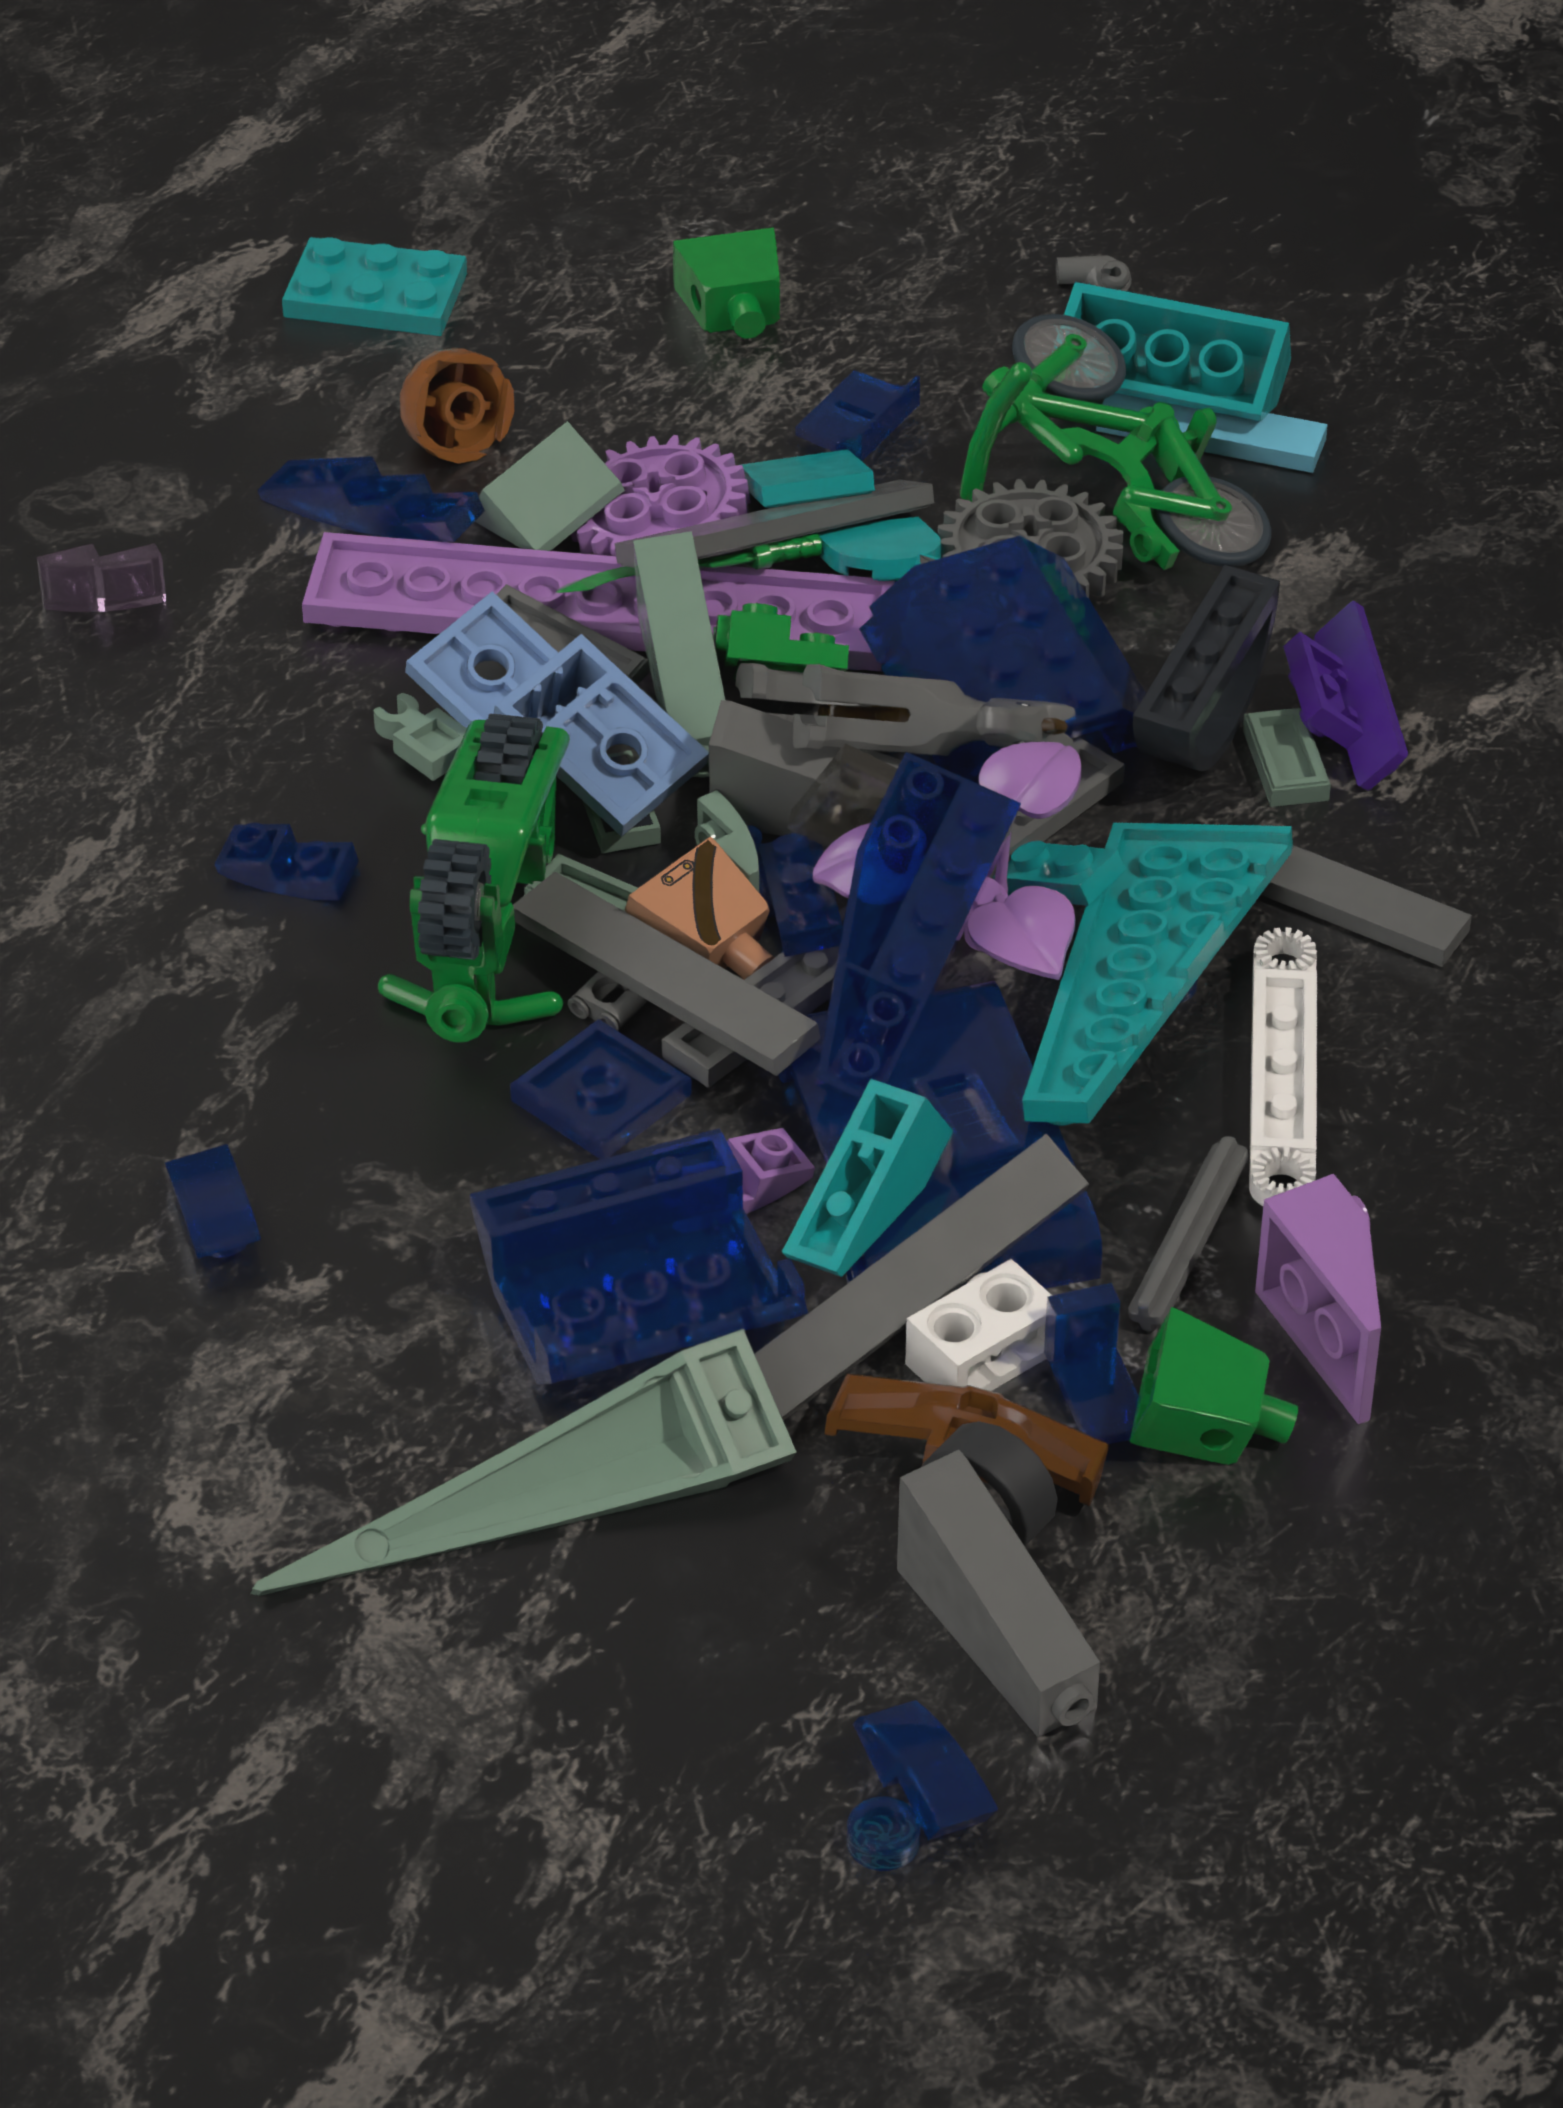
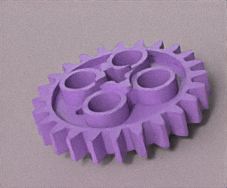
[570,435,751,556]

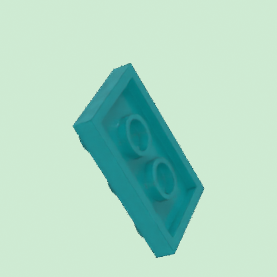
[282,237,467,336]

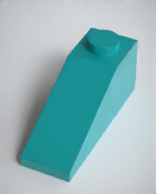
[782,1079,953,1277]

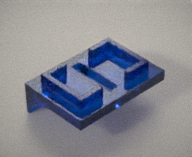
[795,370,920,461]

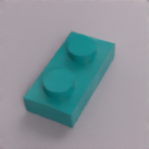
[993,841,1126,906]

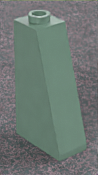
[633,531,725,778]

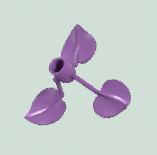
[813,742,1081,980]

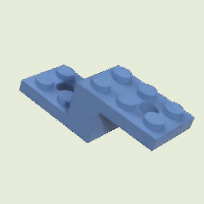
[405,591,709,837]

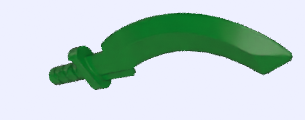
[555,534,822,593]

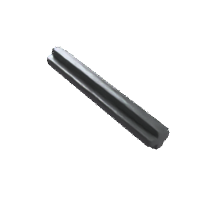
[1128,1136,1249,1331]

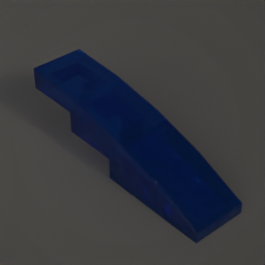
[257,456,485,542]

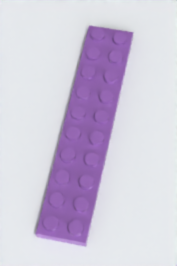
[302,532,895,671]

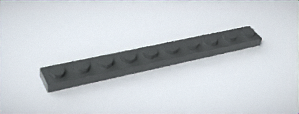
[662,737,1125,1088]

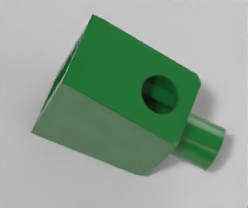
[673,228,780,339]
[1130,1307,1298,1465]

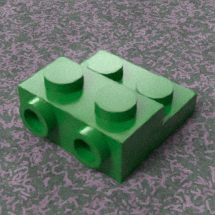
[712,603,849,682]

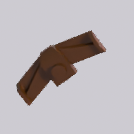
[825,1374,1109,1506]

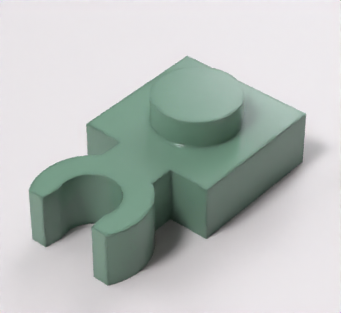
[373,693,467,781]

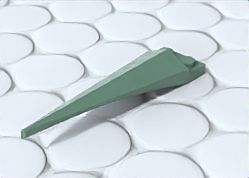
[250,1329,797,1596]

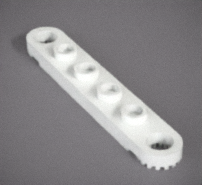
[1249,927,1317,1206]

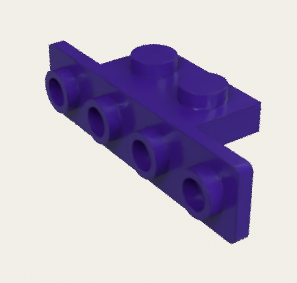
[1283,601,1408,791]

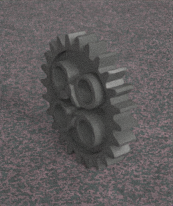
[938,479,1123,617]

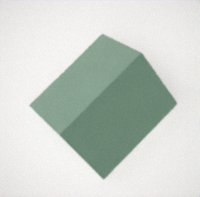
[471,421,625,551]

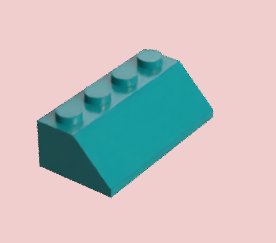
[1051,282,1291,421]

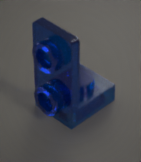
[1044,1283,1139,1444]

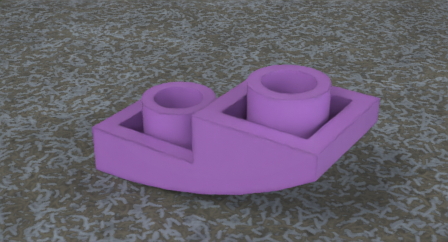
[662,1128,815,1230]

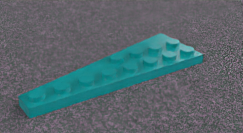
[1022,823,1293,1126]

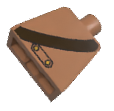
[625,837,775,980]

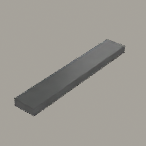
[614,479,934,568]
[513,872,821,1076]
[754,1134,1089,1421]

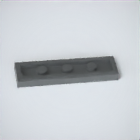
[1261,845,1472,967]

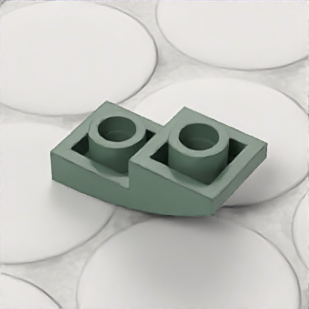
[695,790,759,892]

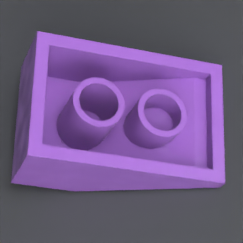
[1255,1174,1381,1424]

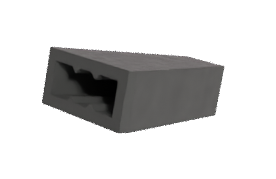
[709,700,946,852]
[897,1450,1100,1737]

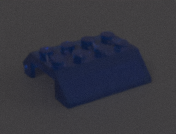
[859,536,1146,795]
[470,1128,808,1385]

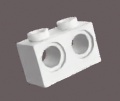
[905,1259,1063,1391]

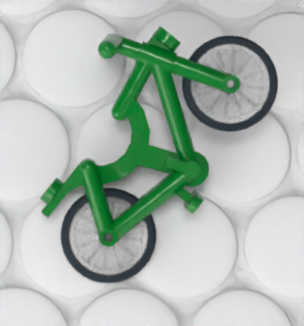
[959,314,1271,570]

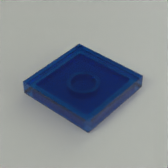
[510,1019,692,1161]

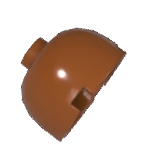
[400,348,514,464]

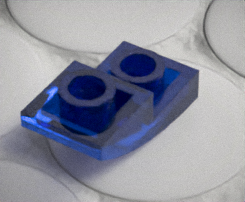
[215,823,359,900]
[165,1144,261,1259]
[853,1700,998,1840]

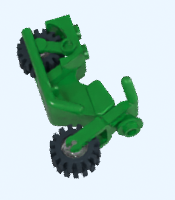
[378,713,570,1042]

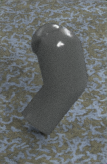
[1056,255,1132,291]

